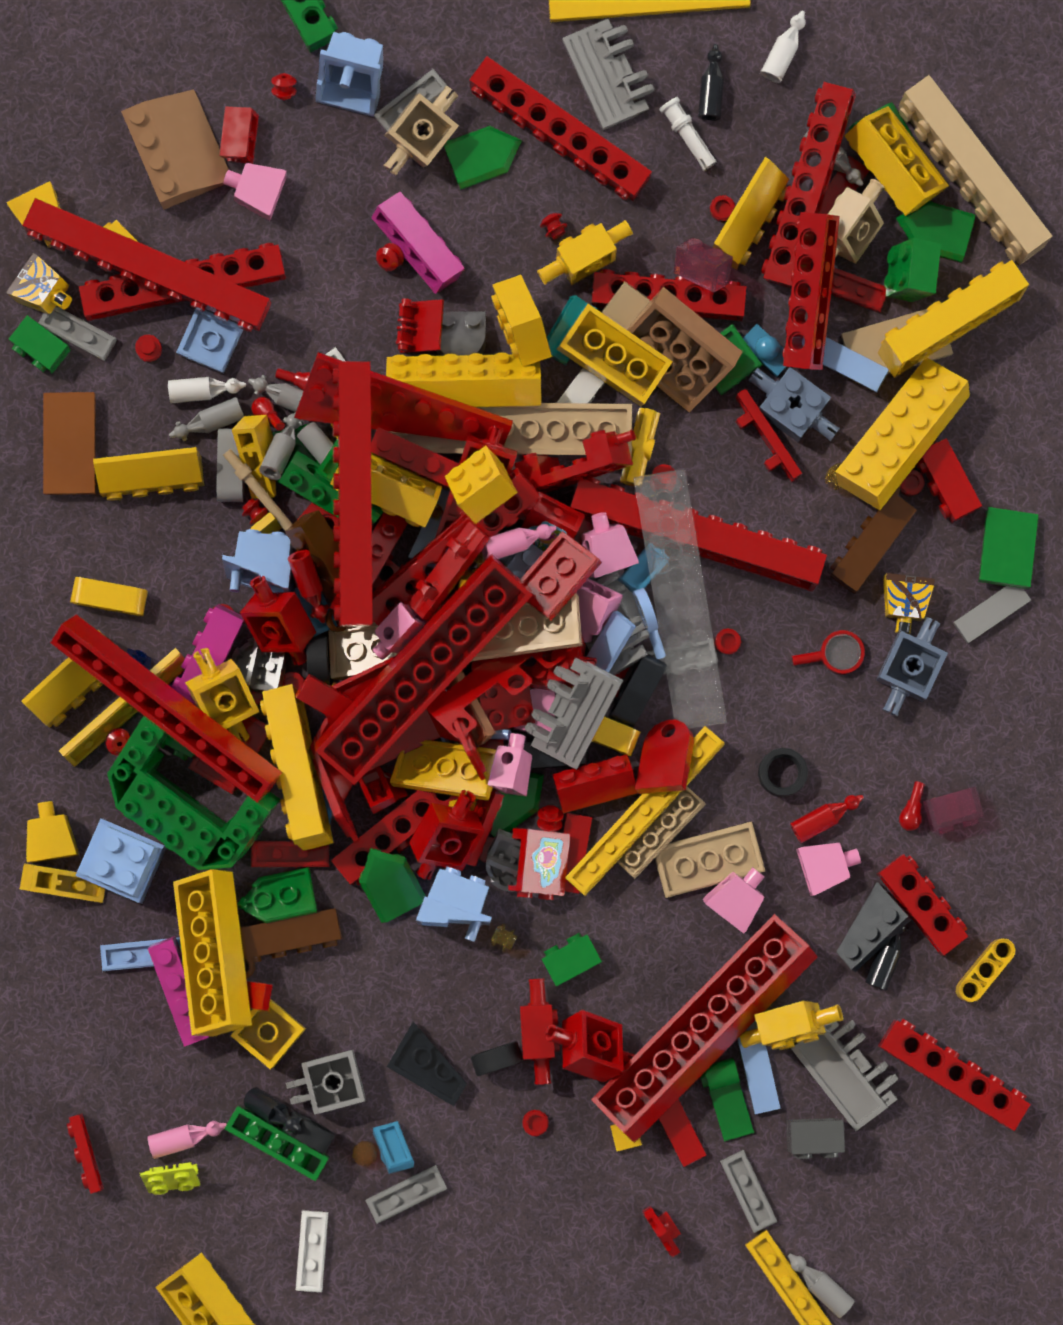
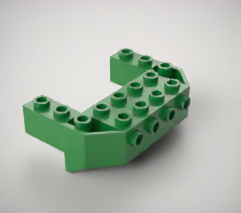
[107,716,281,870]

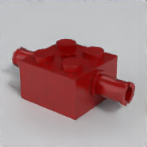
[240,576,316,665]
[409,790,485,880]
[520,978,560,1084]
[545,1010,635,1083]

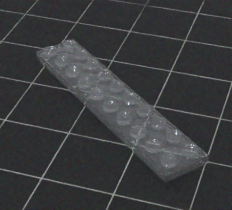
[634,469,727,729]

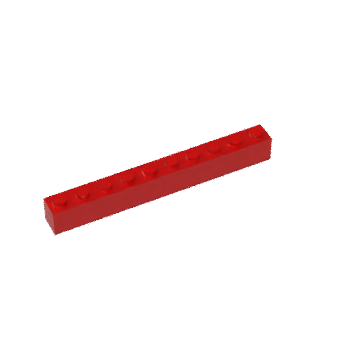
[22,198,271,332]
[333,361,372,627]
[371,427,594,545]
[51,614,282,802]

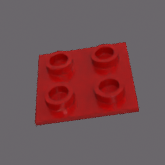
[396,299,444,353]
[479,672,535,731]

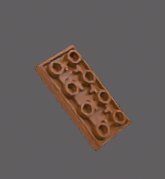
[43,392,96,495]

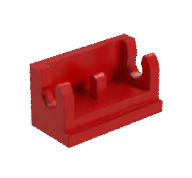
[219,107,259,164]

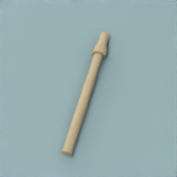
[223,449,293,531]

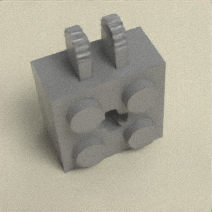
[286,1050,366,1115]

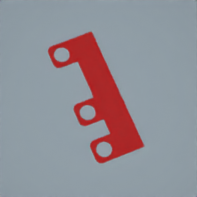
[426,649,566,738]

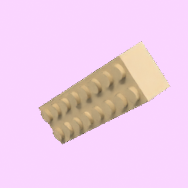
[898,75,1052,265]

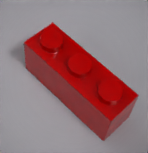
[916,438,982,523]
[553,754,638,813]

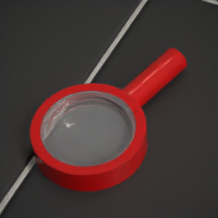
[792,630,865,674]

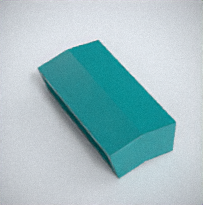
[547,295,598,366]

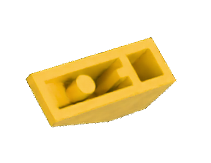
[232,415,276,499]
[20,864,105,903]

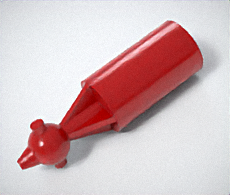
[288,550,329,624]
[790,795,864,844]

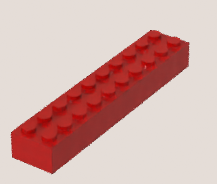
[571,477,827,592]
[314,554,533,785]
[591,914,818,1143]

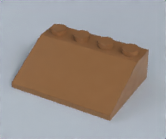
[121,89,228,210]
[626,287,742,412]

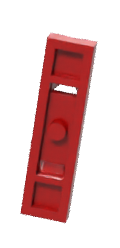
[735,388,802,482]
[407,522,490,621]

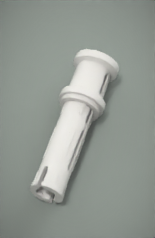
[659,97,717,171]

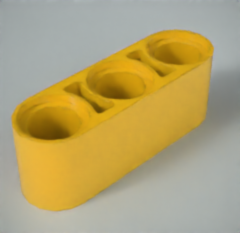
[70,577,148,616]
[592,717,641,756]
[956,939,1015,1002]

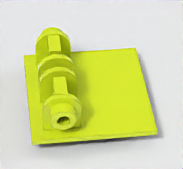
[140,1162,200,1195]

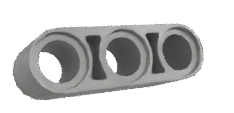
[217,429,244,502]

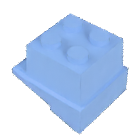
[316,32,383,117]
[222,529,294,593]
[76,819,166,904]
[416,867,492,942]

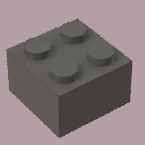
[786,1118,845,1159]

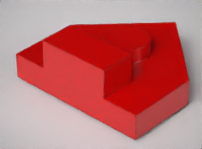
[642,1206,681,1257]

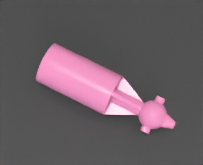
[481,524,556,560]
[148,1121,227,1159]

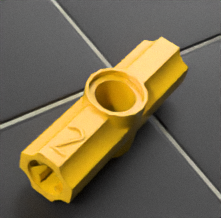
[620,408,660,487]

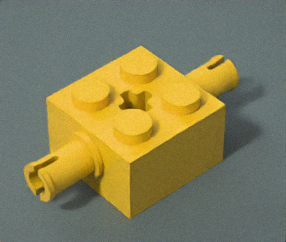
[537,220,633,285]
[185,648,259,741]
[740,1001,843,1050]

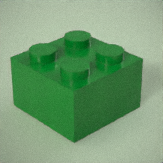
[884,238,941,302]

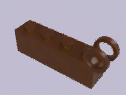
[830,486,917,594]
[285,510,356,633]
[240,908,343,979]

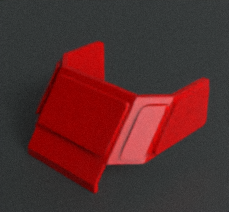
[310,656,487,842]

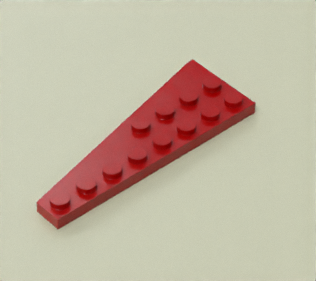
[294,352,513,446]

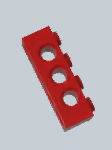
[877,854,968,956]

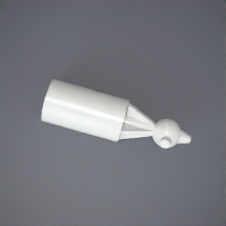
[760,11,805,83]
[168,377,246,403]

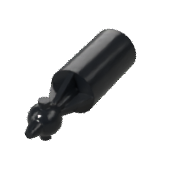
[698,44,724,121]
[865,924,909,991]
[244,1087,302,1133]

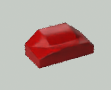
[359,766,407,814]

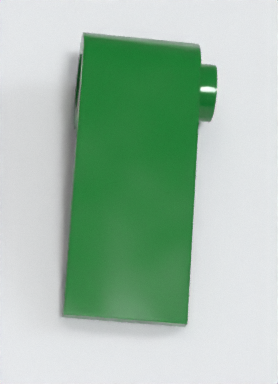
[700,1058,754,1141]

